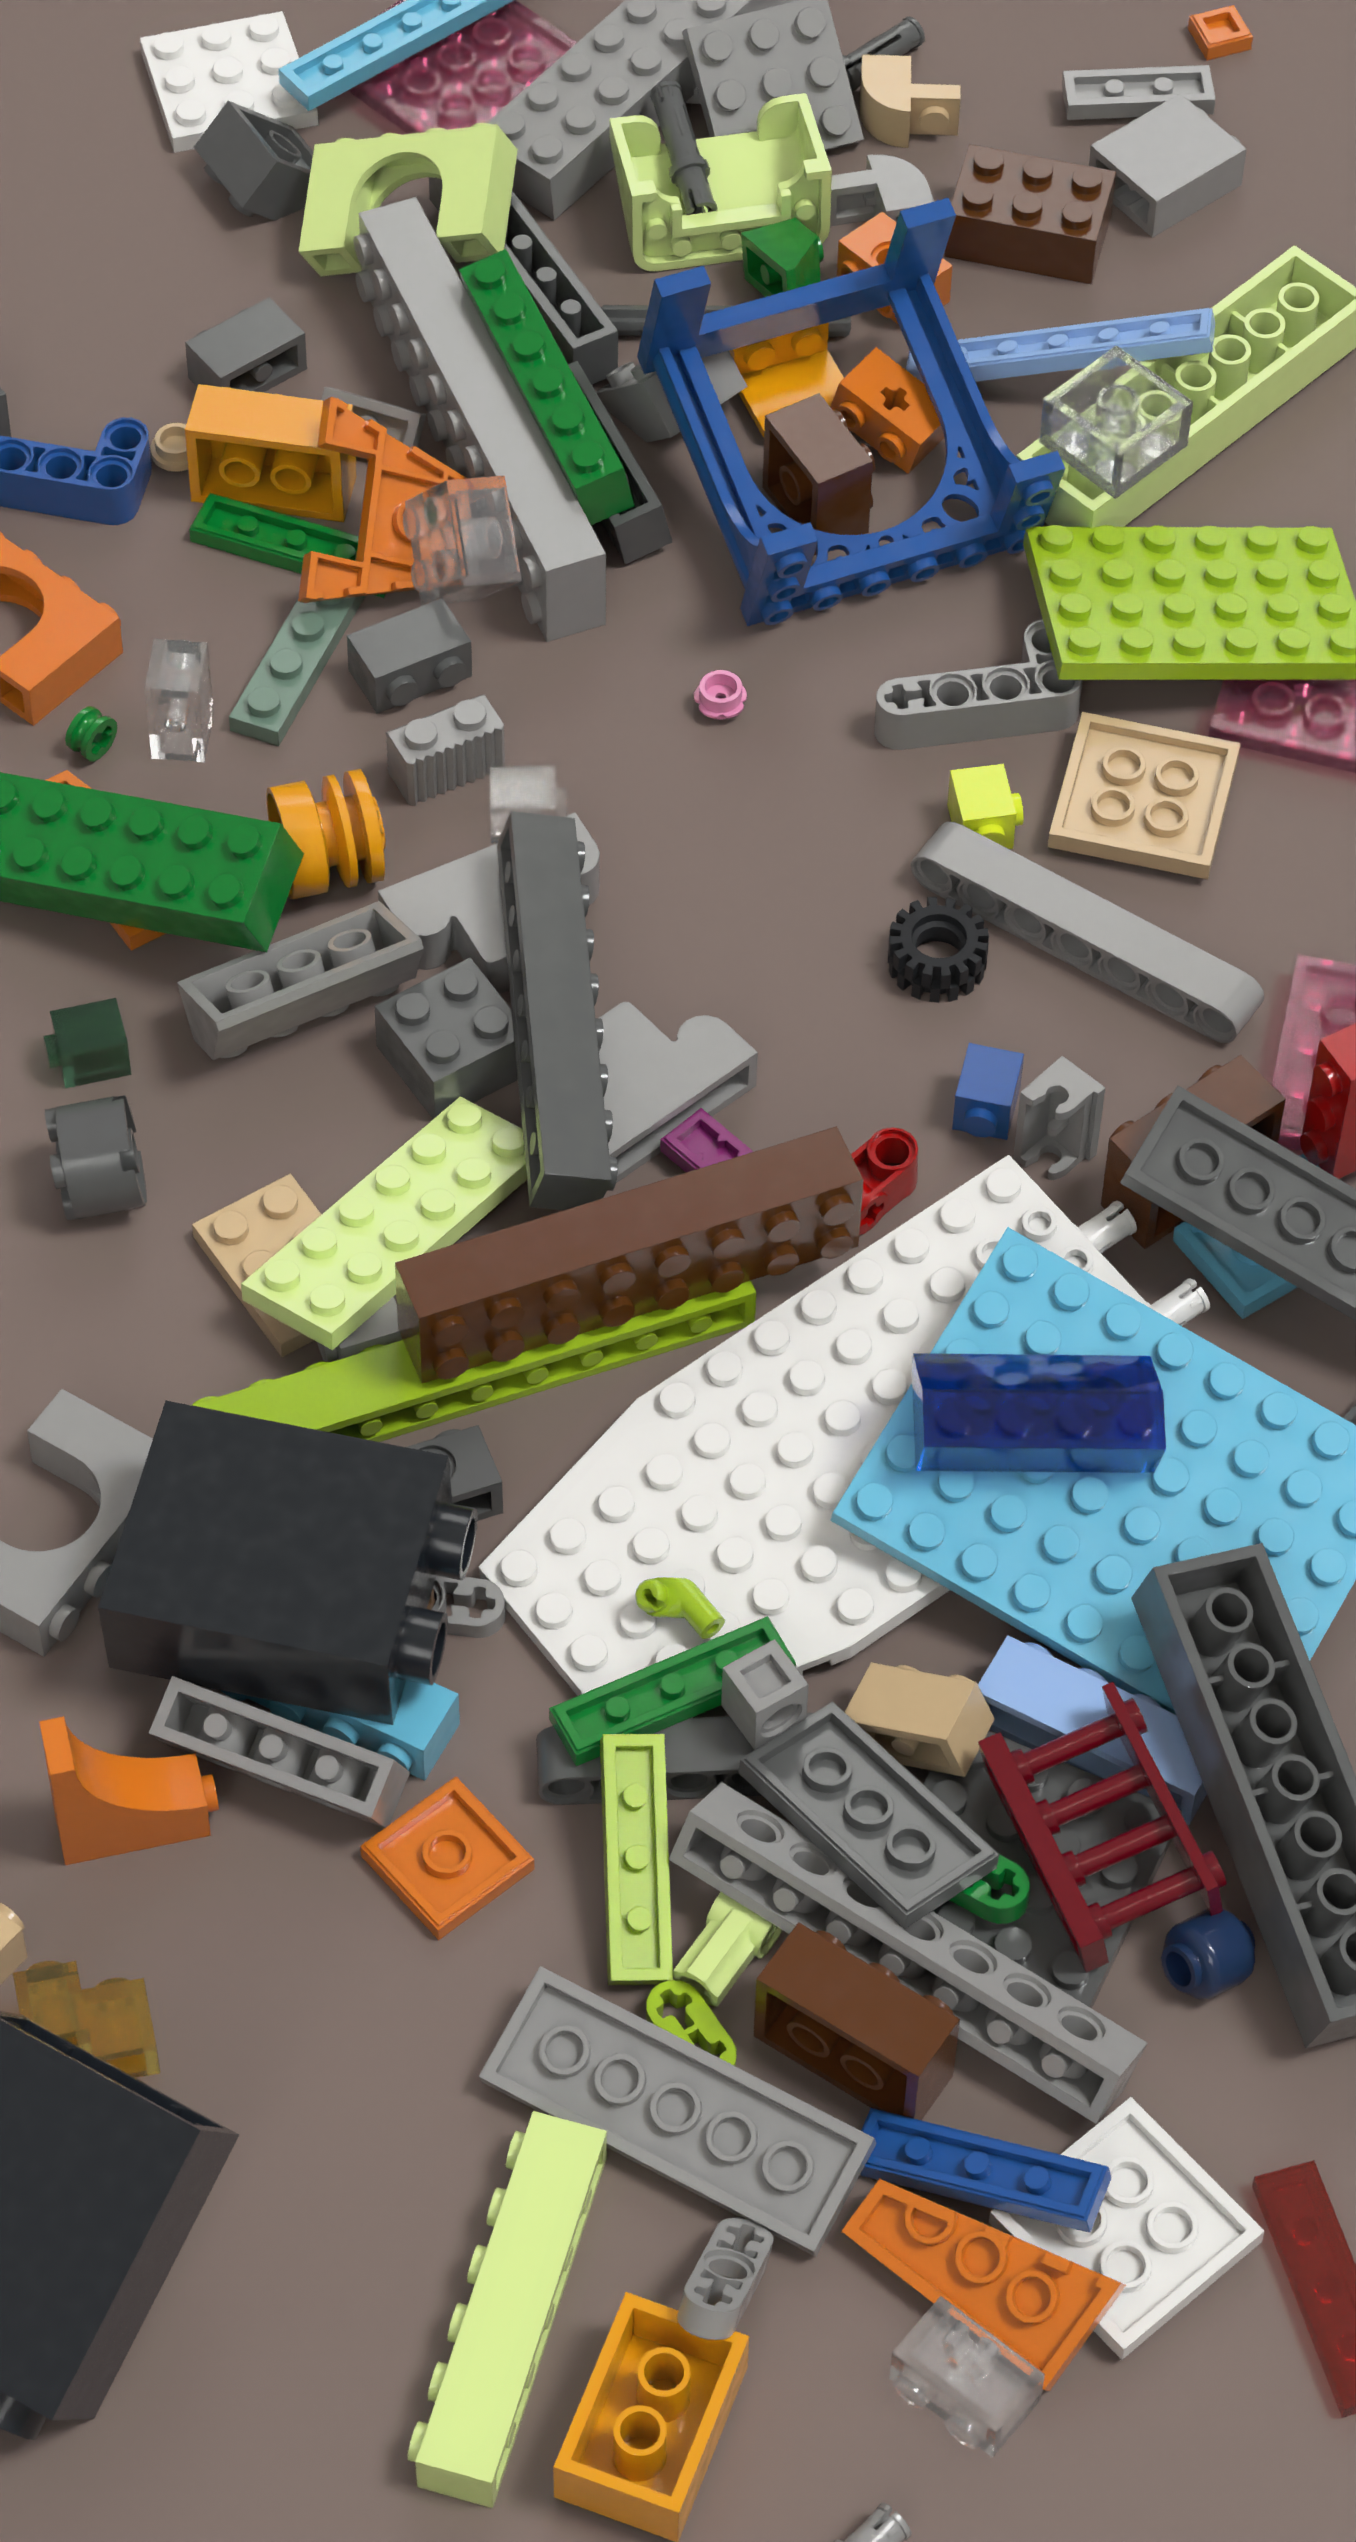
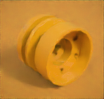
[266,769,386,899]

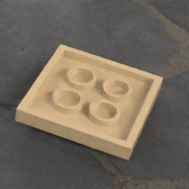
[1048,712,1241,879]

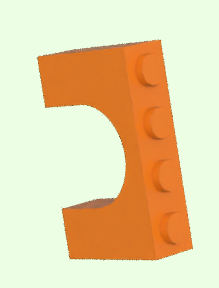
[0,531,123,726]

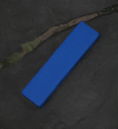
[860,2108,1112,2233]

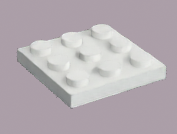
[140,11,318,153]
[989,2097,1265,2360]

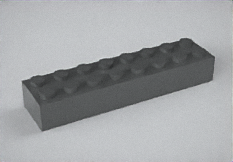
[1131,1543,1356,2048]

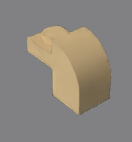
[860,55,961,148]

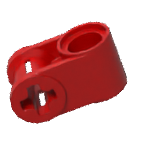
[851,1127,918,1235]

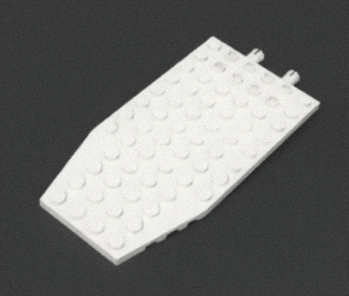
[479,1155,1210,1718]

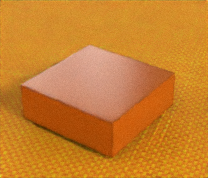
[1188,5,1253,61]

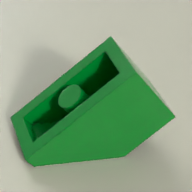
[741,218,824,297]

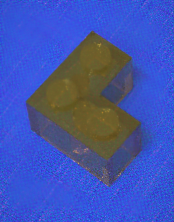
[13,1961,160,2078]

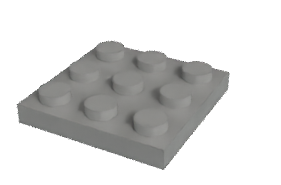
[682,0,864,151]

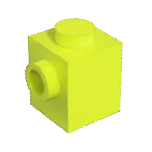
[947,764,1024,849]

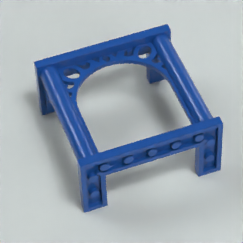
[637,197,1065,626]

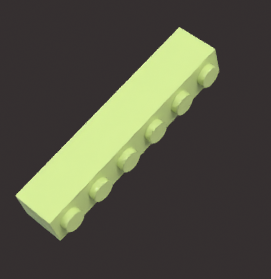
[408,2111,607,2508]

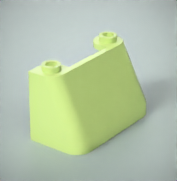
[609,93,832,271]

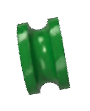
[65,706,118,761]

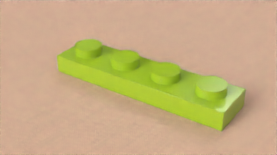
[600,1734,673,1985]

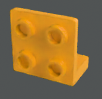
[729,322,844,438]

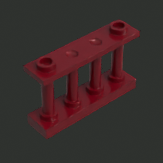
[978,1682,1227,1973]

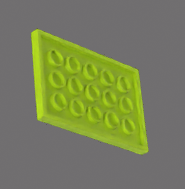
[1023,525,1356,680]

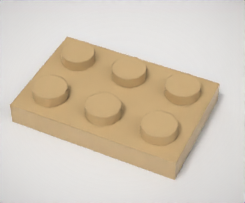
[192,1173,322,1357]

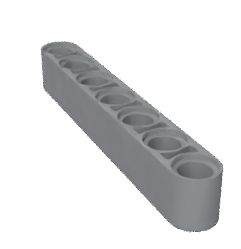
[911,822,1265,1043]

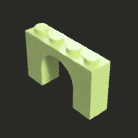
[298,123,518,276]

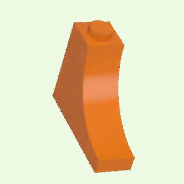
[39,1716,219,1865]

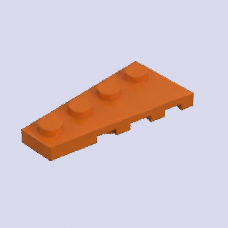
[841,2179,1126,2391]

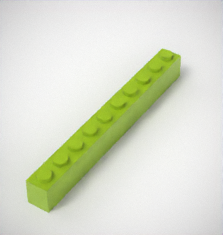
[192,1281,756,1442]

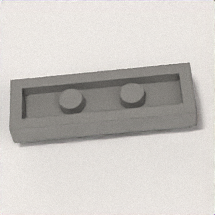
[1062,65,1215,120]

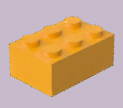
[185,384,357,522]
[553,2292,749,2542]

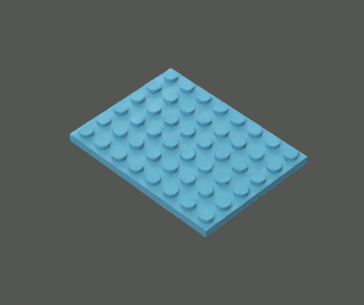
[830,1227,1356,1715]

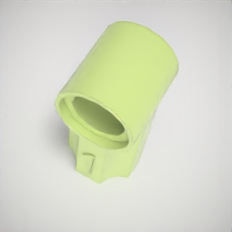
[673,1892,783,2007]

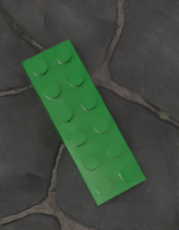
[0,772,304,953]

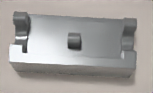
[1013,1056,1105,1180]

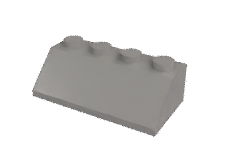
[177,901,424,1060]

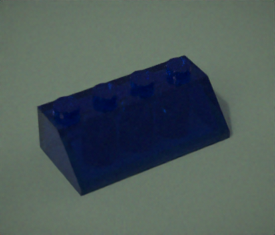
[911,1353,1166,1473]

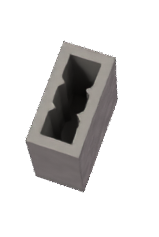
[1089,94,1246,238]

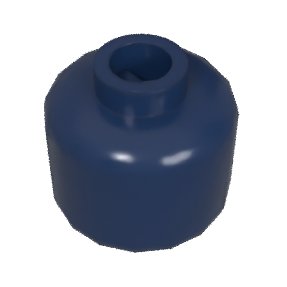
[1161,1909,1256,2000]

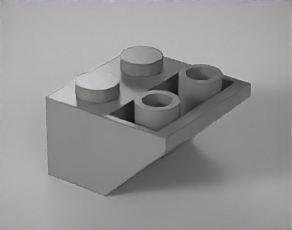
[596,351,748,442]

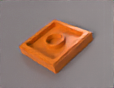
[360,1776,535,1940]

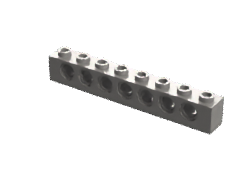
[669,1782,1148,2123]

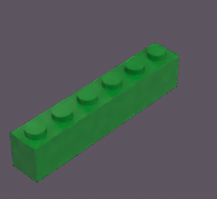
[459,249,634,525]

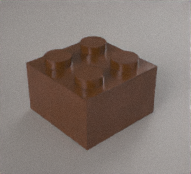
[762,393,876,555]

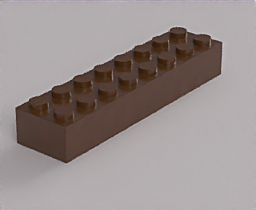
[395,1126,863,1384]

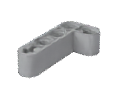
[874,619,1083,750]

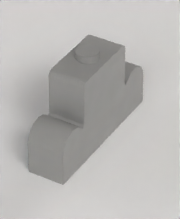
[378,812,600,994]
[599,1002,758,1183]

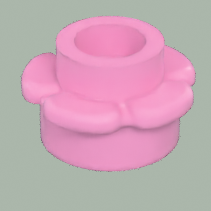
[694,670,747,720]

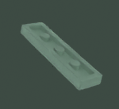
[229,596,365,746]

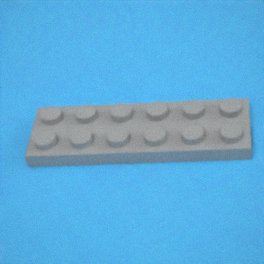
[479,1966,877,2257]

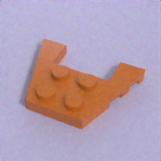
[298,397,470,603]

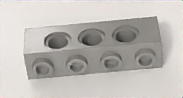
[149,1676,410,1828]

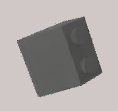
[194,101,313,221]

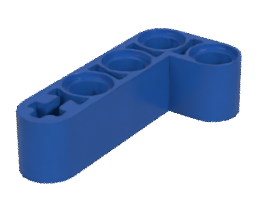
[0,417,152,525]

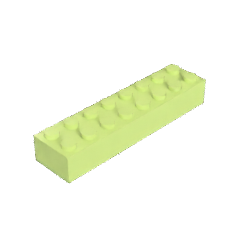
[1016,245,1356,528]

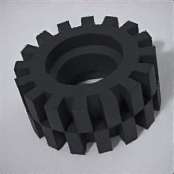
[887,897,989,1003]

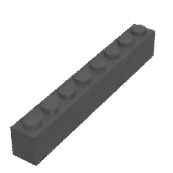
[497,811,618,1210]

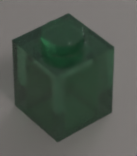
[43,998,132,1089]

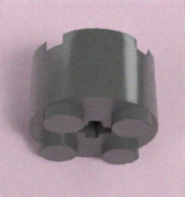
[45,1095,147,1221]

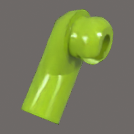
[635,1577,725,1639]

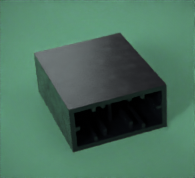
[98,1400,478,1725]
[0,2011,239,2440]

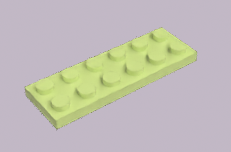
[241,1096,527,1350]

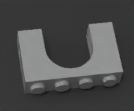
[0,1389,153,1657]

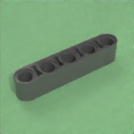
[536,1712,813,1805]

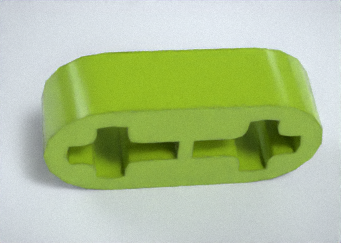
[646,1980,736,2066]

